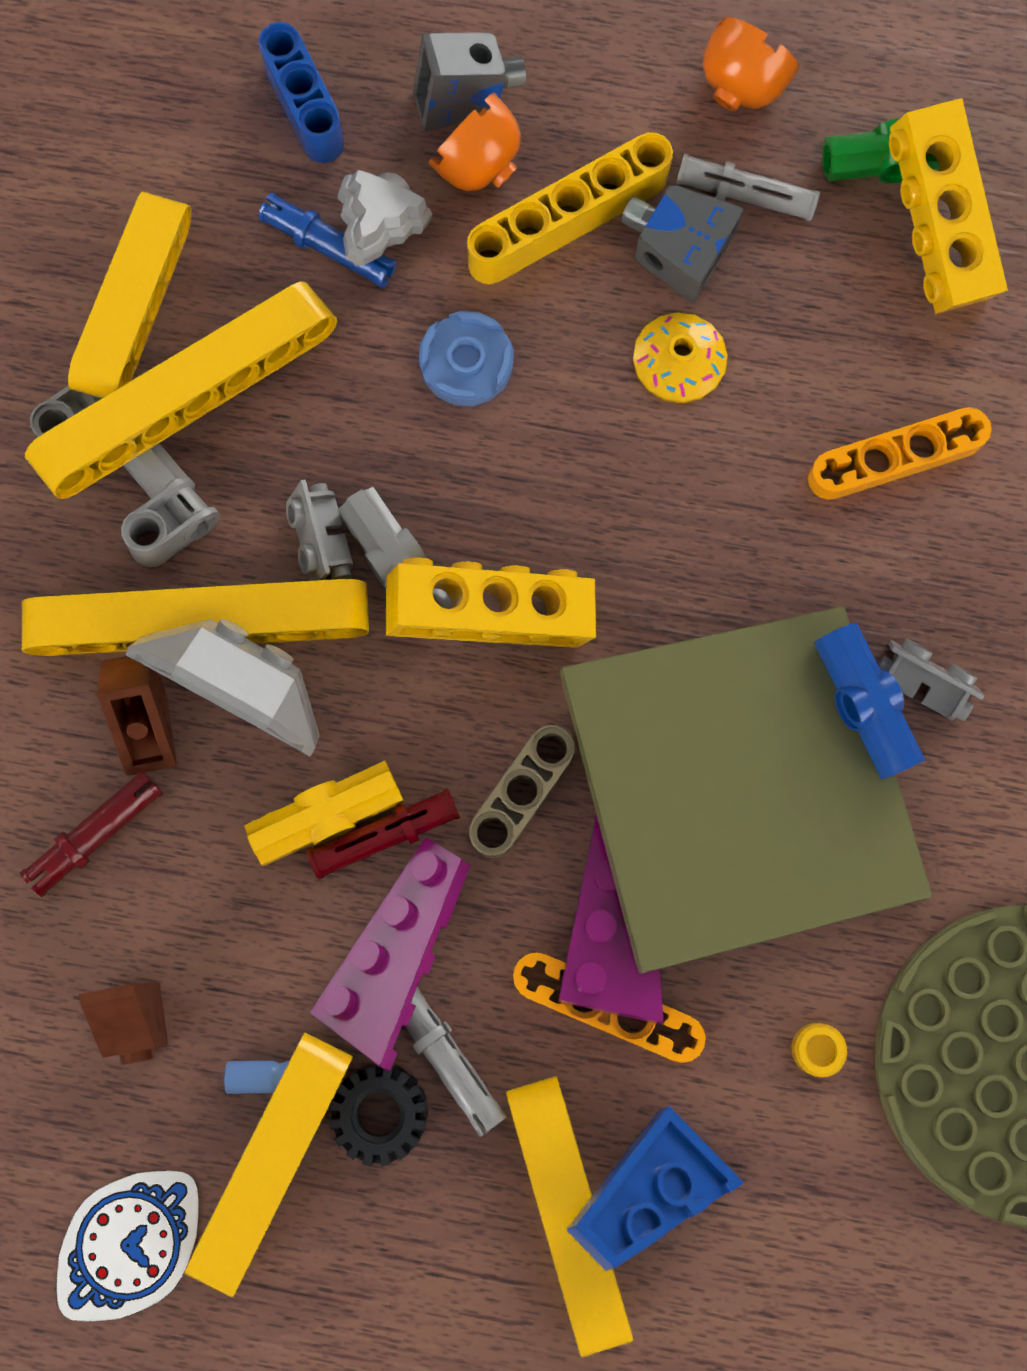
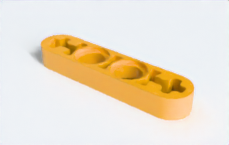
[808,407,992,500]
[513,952,706,1063]

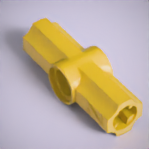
[244,761,404,866]

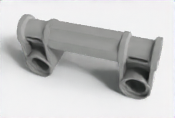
[30,386,221,568]

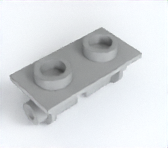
[286,479,354,581]
[878,639,985,721]

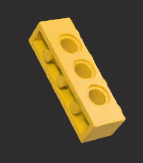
[889,98,1008,314]
[386,557,596,648]

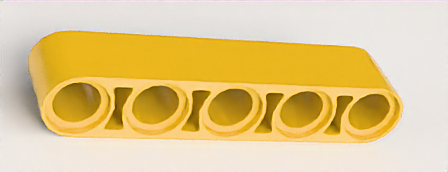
[467,133,673,284]
[68,191,191,398]
[184,1033,353,1298]
[506,1076,634,1358]

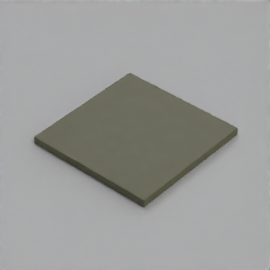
[559,606,933,974]

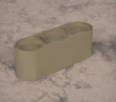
[469,725,575,859]

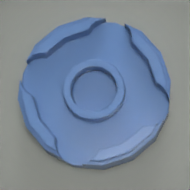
[419,311,514,406]

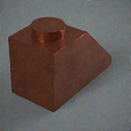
[96,656,177,776]
[79,982,168,1065]

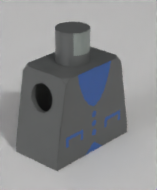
[413,33,526,131]
[621,185,744,304]

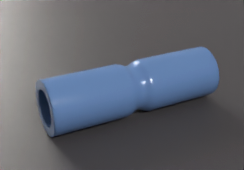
[224,1060,290,1094]

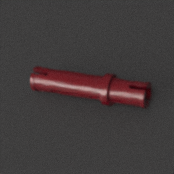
[20,769,163,897]
[306,788,460,880]

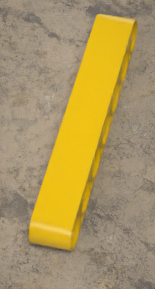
[25,281,338,499]
[22,579,369,656]

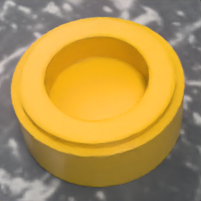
[791,1023,847,1077]

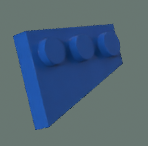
[566,1106,744,1271]

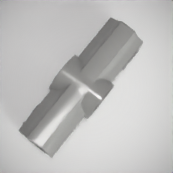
[338,487,451,609]

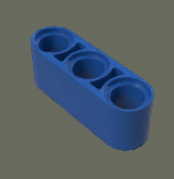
[258,22,344,163]

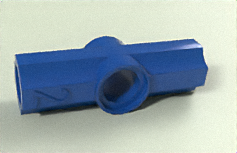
[814,622,925,780]

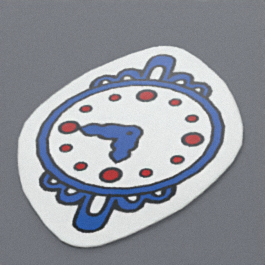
[57,1171,199,1321]

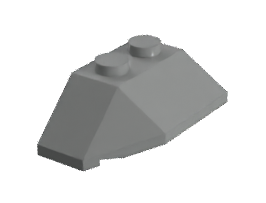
[125,619,320,757]

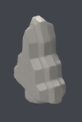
[338,170,432,267]

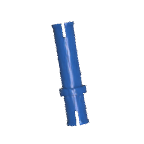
[258,192,397,289]

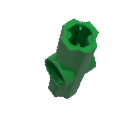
[822,118,972,184]

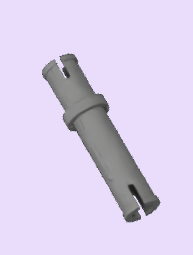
[676,153,820,222]
[406,986,508,1137]

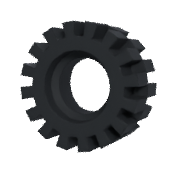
[329,1064,428,1166]

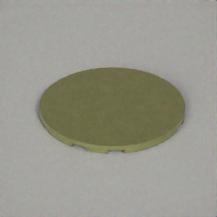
[874,905,1027,1228]

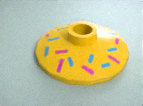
[633,312,728,403]

